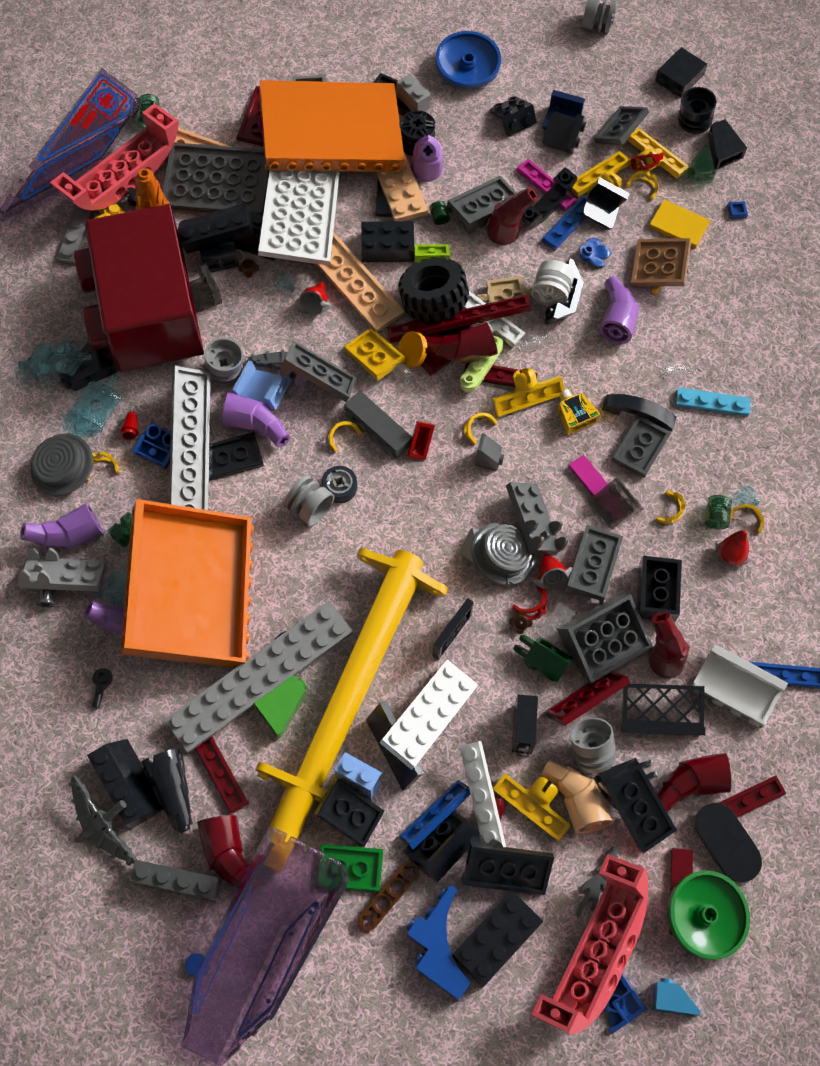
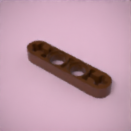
[358,861,419,932]

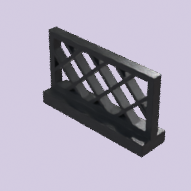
[621,683,706,736]

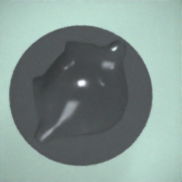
[31,433,93,496]
[471,523,535,585]

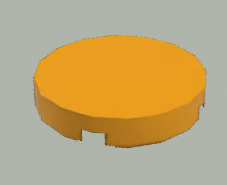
[398,331,427,368]

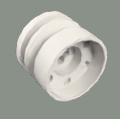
[531,260,575,307]

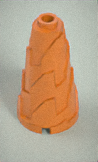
[135,168,170,210]

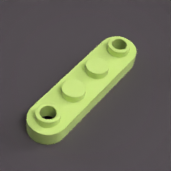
[460,336,503,392]

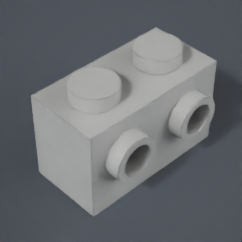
[396,74,431,112]

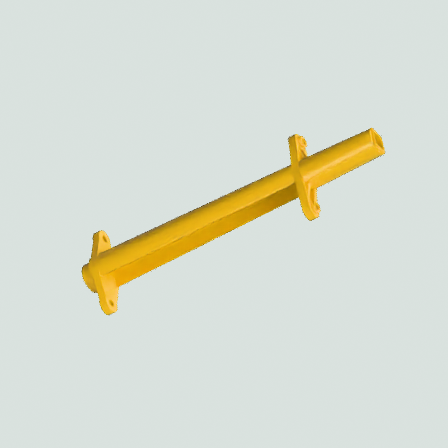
[255,548,448,875]

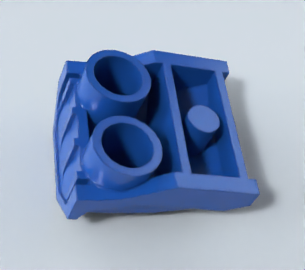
[132,422,171,469]

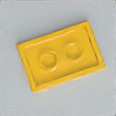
[649,199,711,249]
[343,327,406,381]

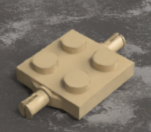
[477,276,532,303]

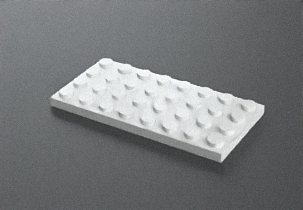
[258,170,340,266]

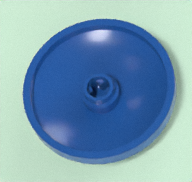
[436,31,501,89]

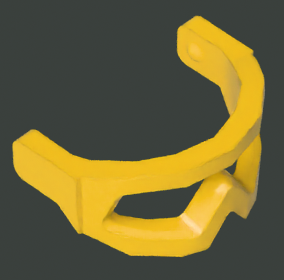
[625,170,658,201]
[463,413,498,445]
[327,421,363,452]
[86,451,120,482]
[656,490,686,525]
[727,504,764,534]

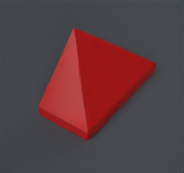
[407,421,435,460]

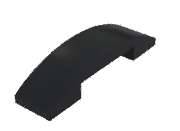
[602,394,677,432]

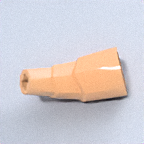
[542,760,613,834]

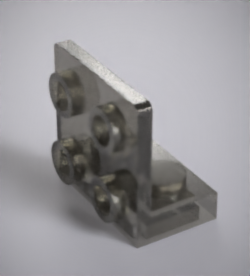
[190,264,222,313]
[588,477,644,530]

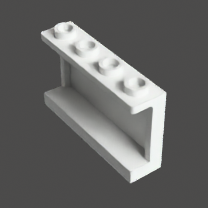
[691,644,788,728]

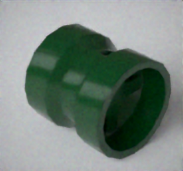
[429,201,450,225]

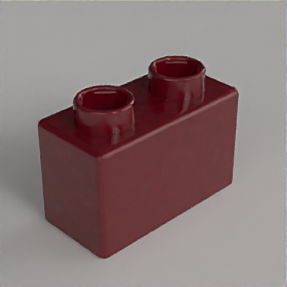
[74,204,204,372]

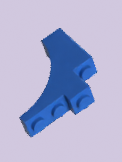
[406,885,471,1001]

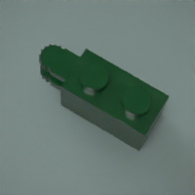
[513,634,573,682]

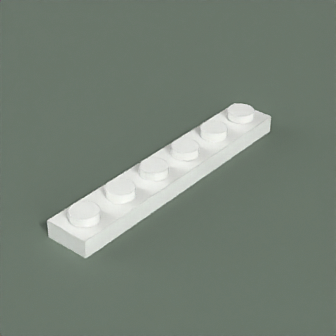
[460,741,506,847]

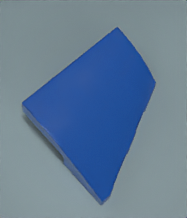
[606,973,648,1034]

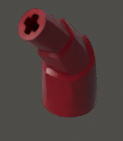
[487,187,538,245]
[425,322,498,363]
[648,612,690,678]
[657,753,731,813]
[197,815,262,895]

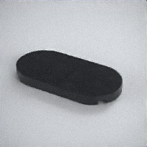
[695,803,762,882]

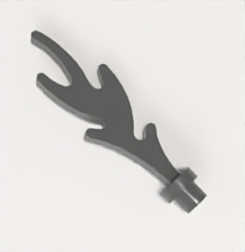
[577,846,619,917]

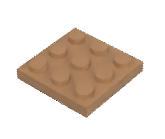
[631,238,691,287]

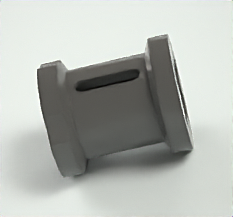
[36,589,56,607]

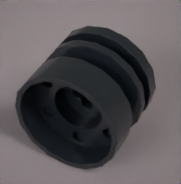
[678,87,717,134]
[400,110,435,156]

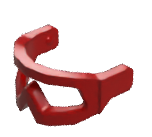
[631,153,663,171]
[512,586,548,620]

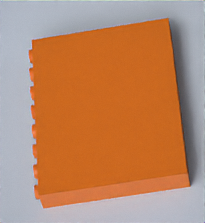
[259,80,405,172]
[120,499,254,668]

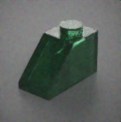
[687,145,716,184]

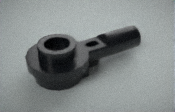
[92,668,113,708]

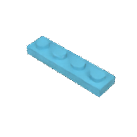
[675,387,751,417]

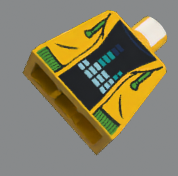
[557,390,600,436]

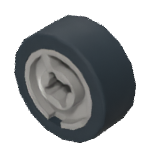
[321,466,358,503]

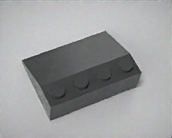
[557,594,653,683]

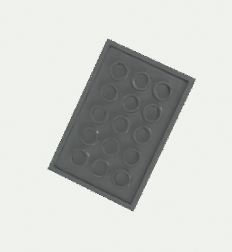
[163,142,270,215]

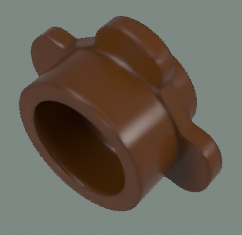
[238,259,259,278]
[509,611,533,634]

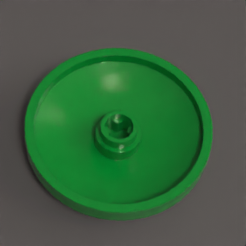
[667,871,750,960]

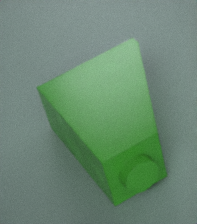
[254,675,307,739]

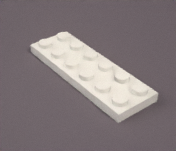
[380,660,478,770]

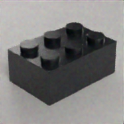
[361,221,414,262]
[637,556,682,622]

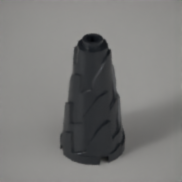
[141,748,193,833]

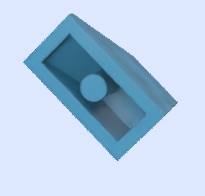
[652,978,700,1017]

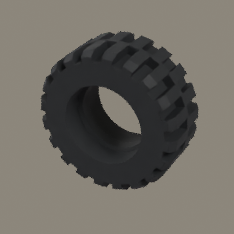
[398,257,469,323]

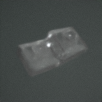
[538,602,576,646]

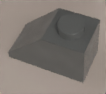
[475,433,504,471]

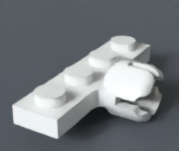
[463,291,525,348]

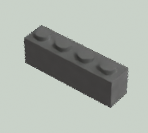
[344,391,412,459]
[129,859,221,903]

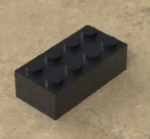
[452,891,543,988]

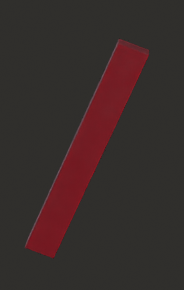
[387,294,531,343]

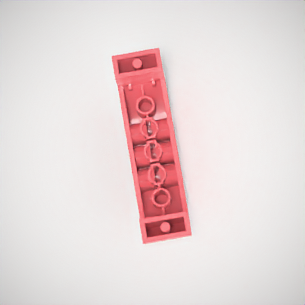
[50,103,179,210]
[531,854,648,1034]

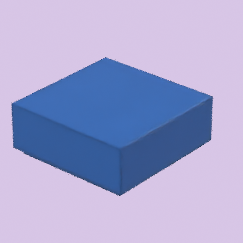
[727,201,748,219]

